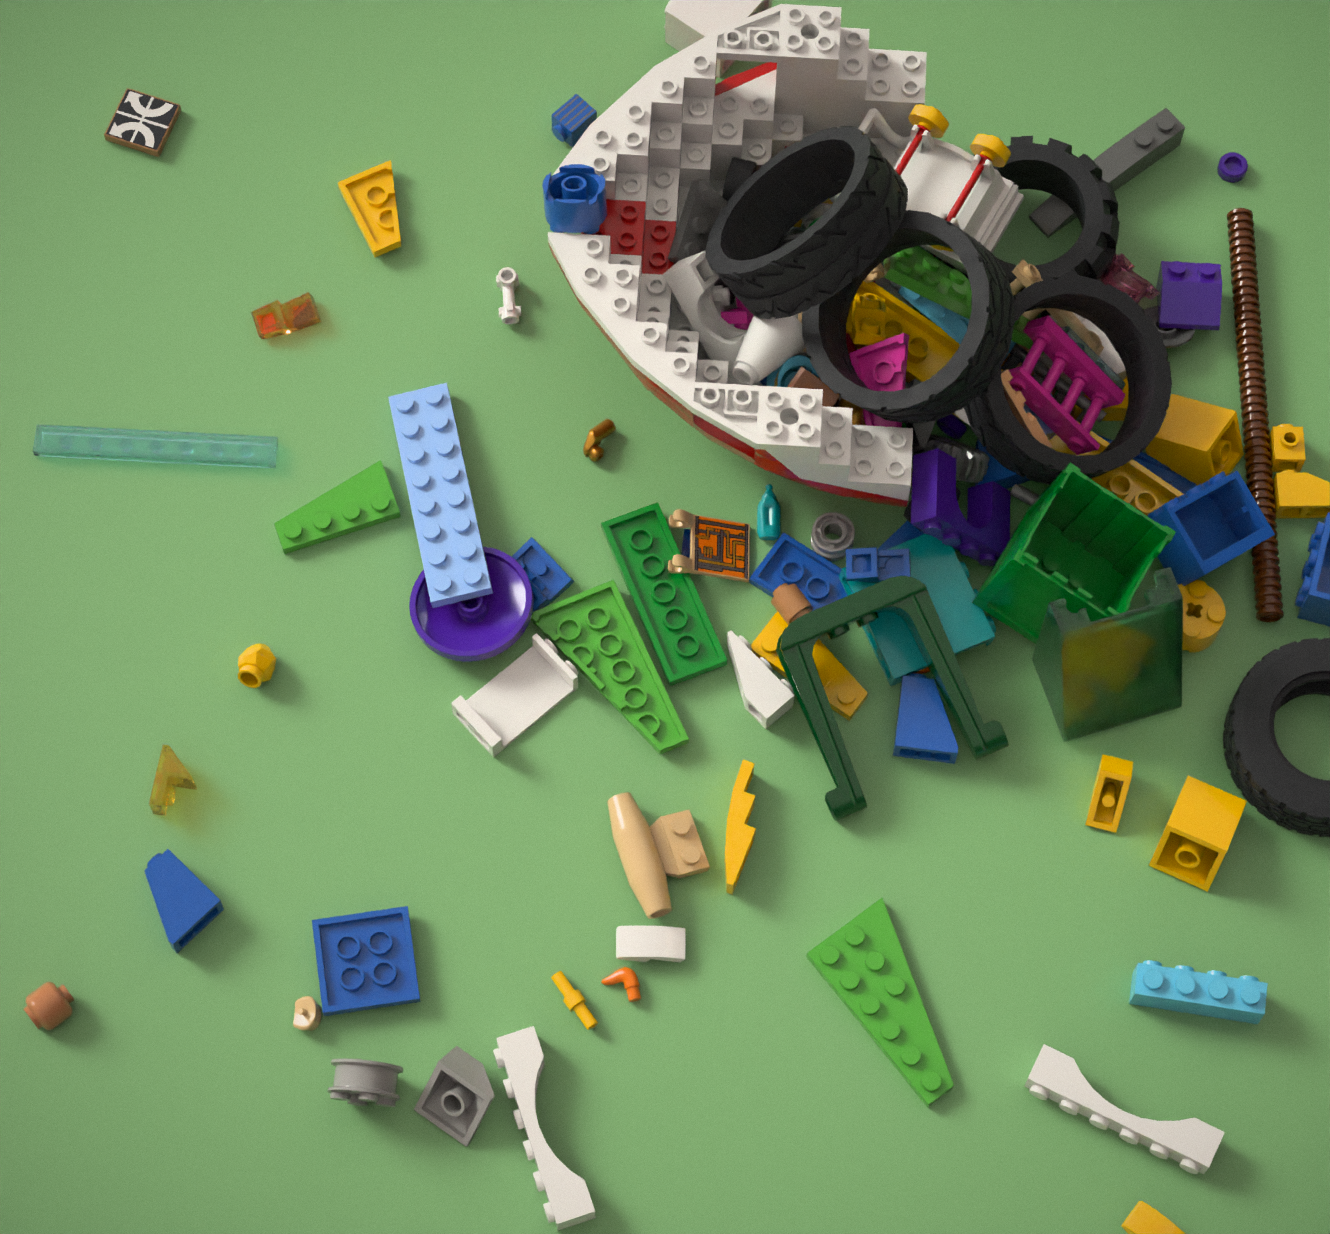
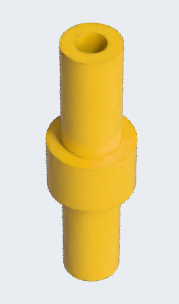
[551,971,598,1030]

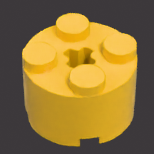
[1158,580,1226,653]

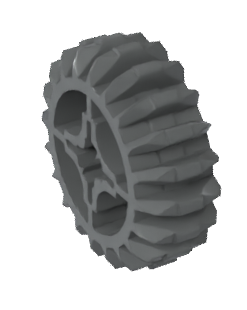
[912,434,990,483]

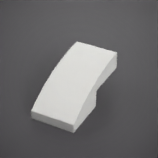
[616,926,685,963]

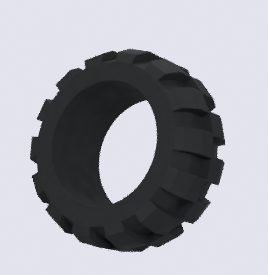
[944,136,1120,317]

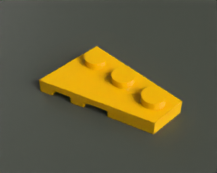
[338,160,401,257]

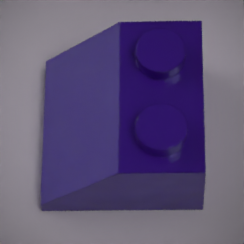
[1156,261,1222,331]

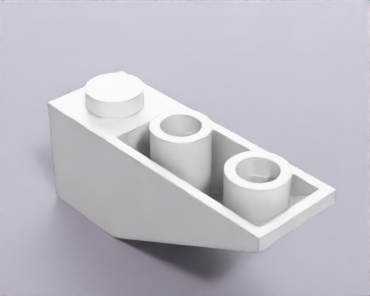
[727,630,794,729]

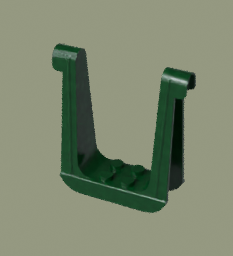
[776,575,1009,821]

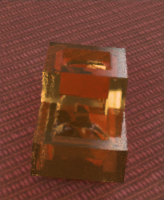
[251,292,321,339]

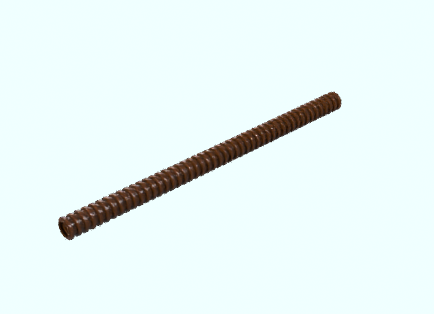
[1227,208,1284,622]

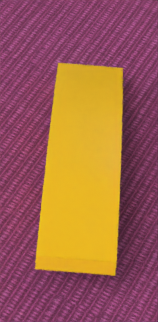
[724,759,756,895]

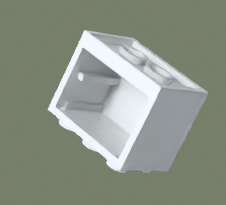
[664,0,773,78]

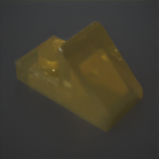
[149,745,197,816]

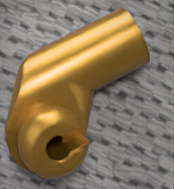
[583,419,616,462]

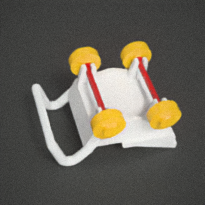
[830,104,1024,275]

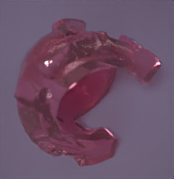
[1099,253,1160,304]

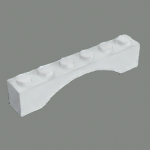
[493,1026,596,1230]
[1024,1044,1225,1174]

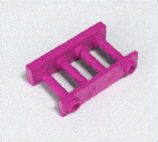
[1008,315,1126,455]

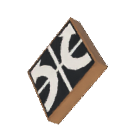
[104,88,182,157]

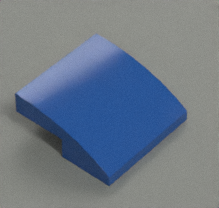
[511,537,575,612]

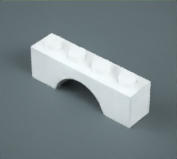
[663,251,747,378]

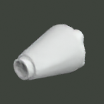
[732,314,805,385]

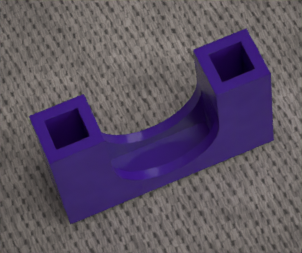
[911,448,1011,566]

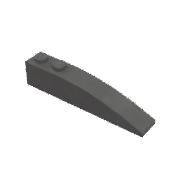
[1029,108,1185,238]

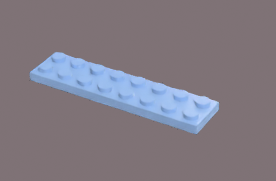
[388,383,493,608]

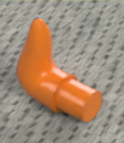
[601,967,641,1002]

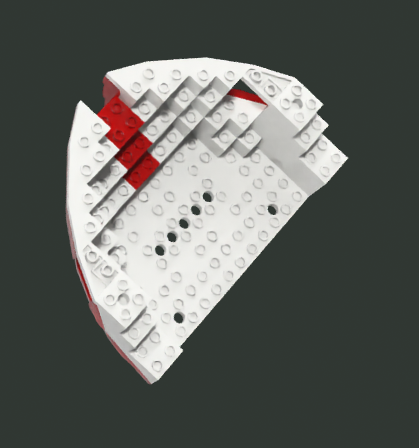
[548,4,927,507]

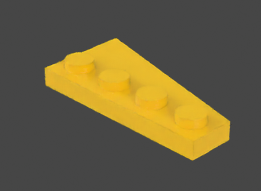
[751,611,868,721]

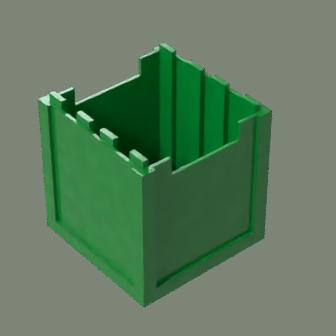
[972,462,1176,670]

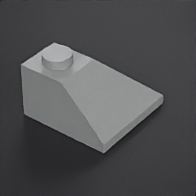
[414,1046,495,1147]

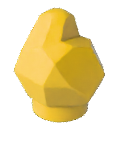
[238,643,277,688]

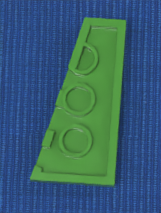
[274,460,401,554]

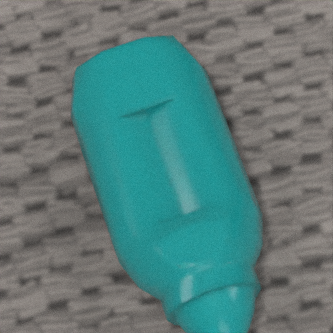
[757,484,781,540]

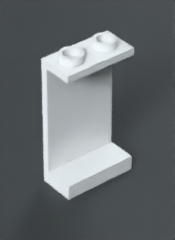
[451,633,579,758]

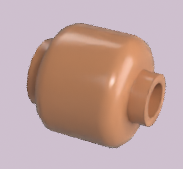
[24,982,74,1030]

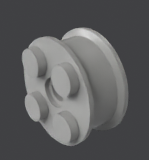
[327,1058,403,1107]

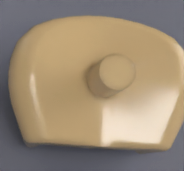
[293,996,321,1031]

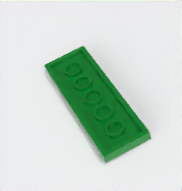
[601,502,728,686]

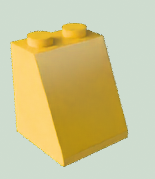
[1146,394,1244,485]
[1149,775,1247,892]

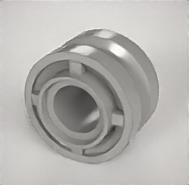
[811,512,855,561]

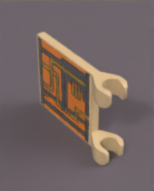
[668,509,750,582]

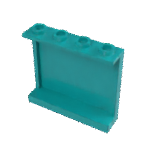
[839,534,996,687]

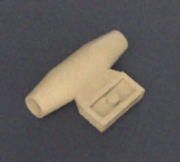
[607,792,710,919]

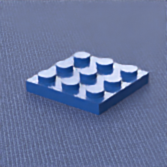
[312,906,421,1016]

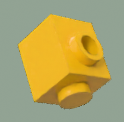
[1269,424,1306,472]

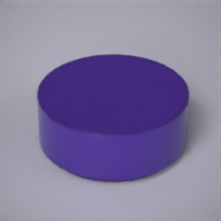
[1217,152,1248,183]
[936,414,967,439]

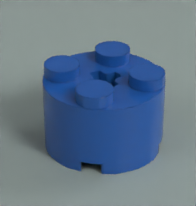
[542,164,607,234]

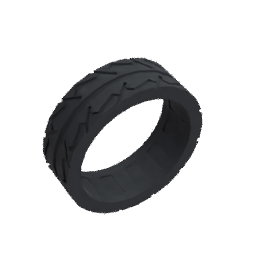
[706,126,908,319]
[802,210,1015,424]
[964,276,1172,485]

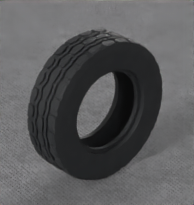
[1223,638,1330,837]

